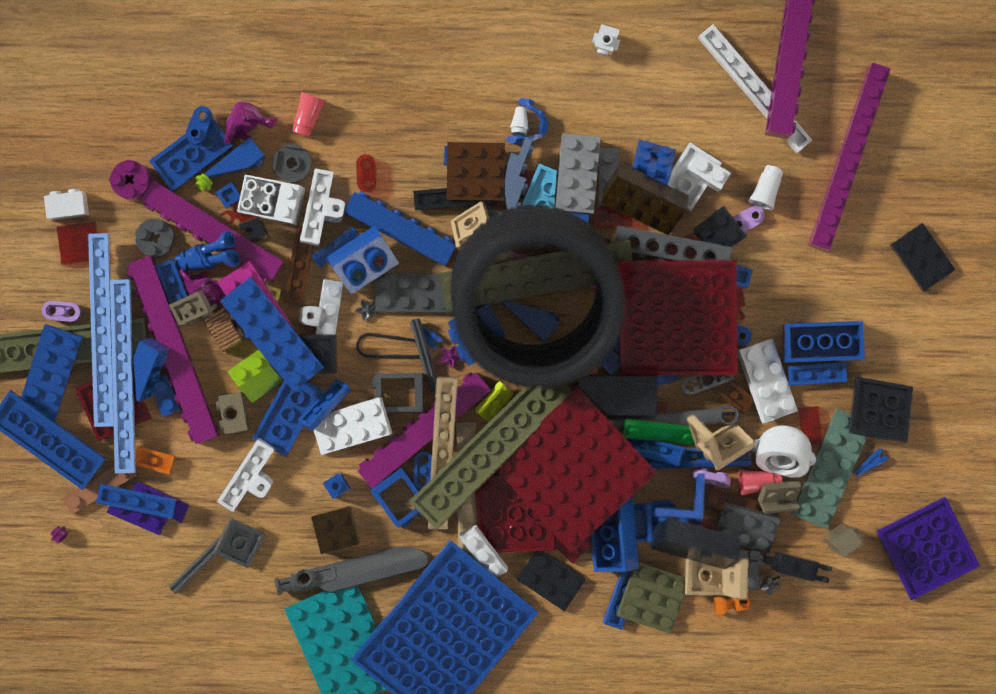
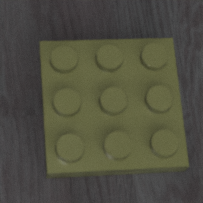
[616,561,685,634]

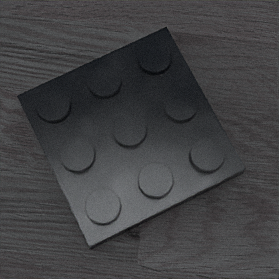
[849,377,913,444]

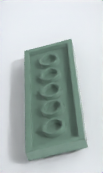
[791,409,867,530]

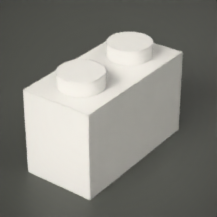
[686,153,731,192]
[44,189,89,221]

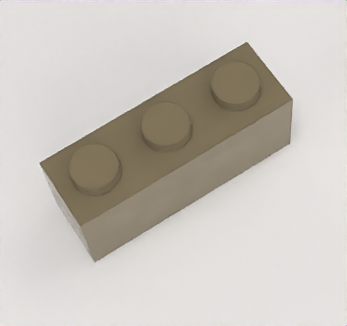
[822,523,863,557]

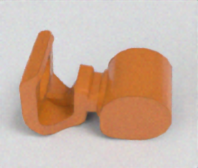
[713,592,751,615]

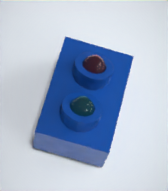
[327,226,399,294]

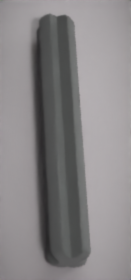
[410,318,437,393]
[169,535,221,594]

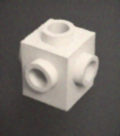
[592,24,620,56]

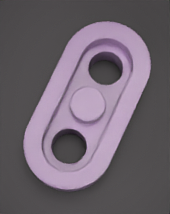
[733,206,765,232]
[42,301,82,322]
[692,468,731,488]

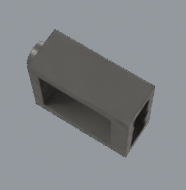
[372,373,423,412]

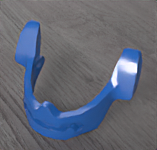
[506,98,549,146]

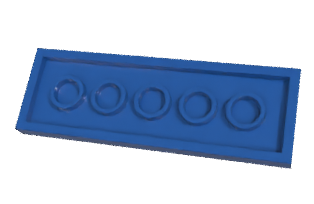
[220,277,324,392]
[21,324,83,422]
[0,390,106,490]

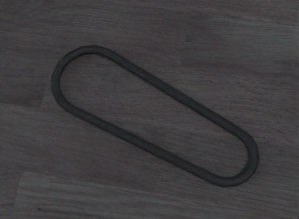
[356,333,420,358]

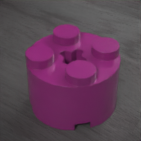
[109,160,152,201]

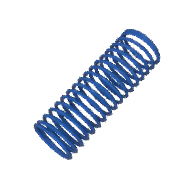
[311,226,359,268]

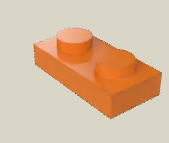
[135,446,176,475]

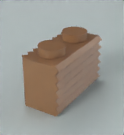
[203,307,245,352]

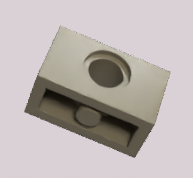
[216,392,250,434]

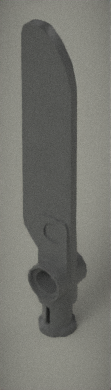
[275,547,428,595]

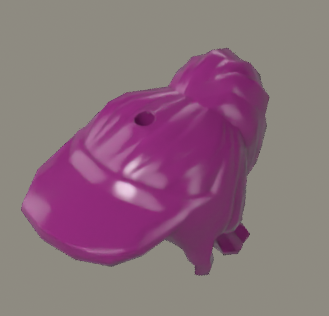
[224,101,277,145]
[179,268,229,306]

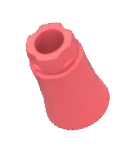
[292,92,326,137]
[738,469,782,496]

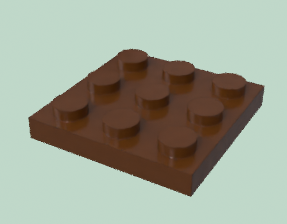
[447,142,505,201]

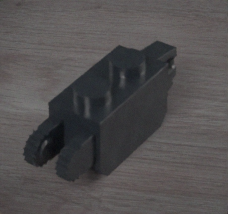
[763,552,832,583]

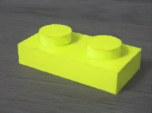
[474,381,514,422]

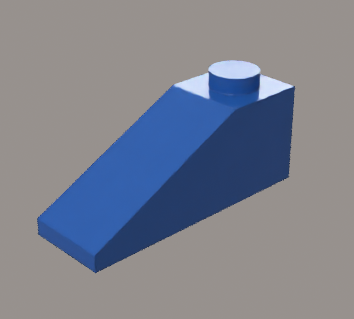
[205,137,266,179]
[502,300,560,341]

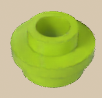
[195,174,213,191]

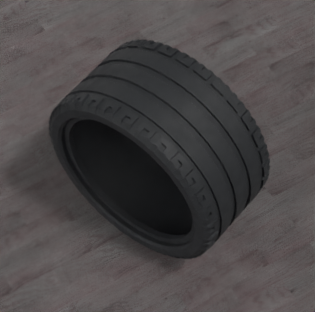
[450,204,625,389]

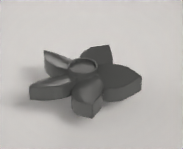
[355,299,377,321]
[759,576,781,595]

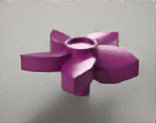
[440,346,461,369]

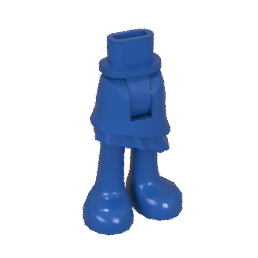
[175,231,240,271]

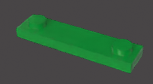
[621,419,695,445]

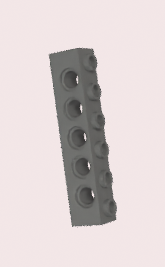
[615,226,732,260]

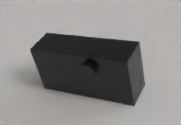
[579,375,658,415]
[650,518,740,568]

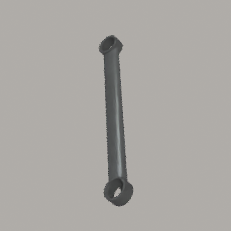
[607,405,739,432]

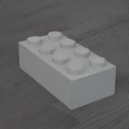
[555,133,601,216]

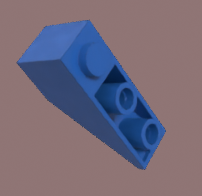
[133,338,169,402]

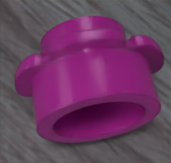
[50,526,69,544]

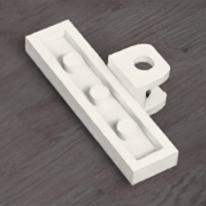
[300,168,345,246]
[299,279,343,334]
[217,438,275,512]

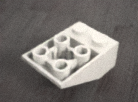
[237,175,305,226]

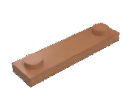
[62,466,139,514]

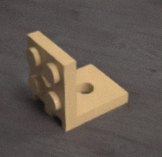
[451,201,514,263]
[687,415,756,471]
[685,558,748,599]

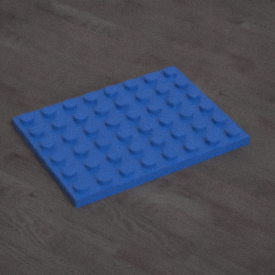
[351,539,539,694]

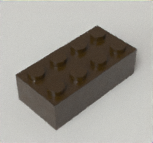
[600,163,689,235]

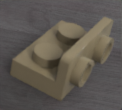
[169,290,217,326]
[758,481,802,514]

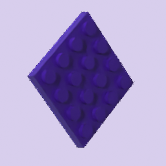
[876,497,980,600]

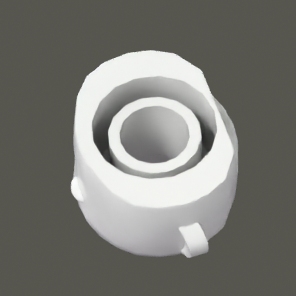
[751,425,816,478]

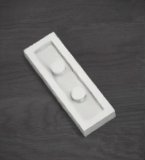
[459,525,508,577]

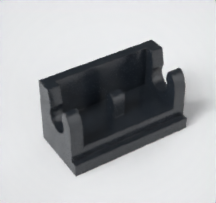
[239,217,270,242]

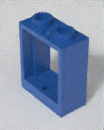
[370,467,422,528]

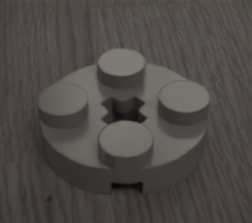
[273,144,312,183]
[135,219,175,257]

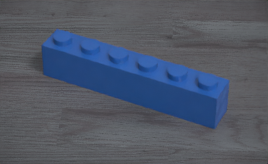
[344,191,456,267]

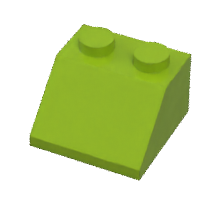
[227,350,284,403]

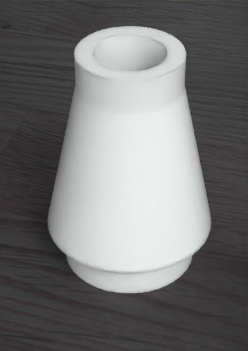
[510,107,529,136]

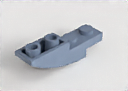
[505,137,535,210]

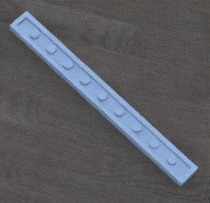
[88,233,114,427]
[110,280,136,473]

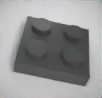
[213,517,265,568]

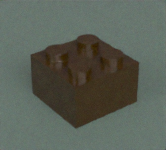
[311,506,360,554]

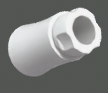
[748,165,783,211]

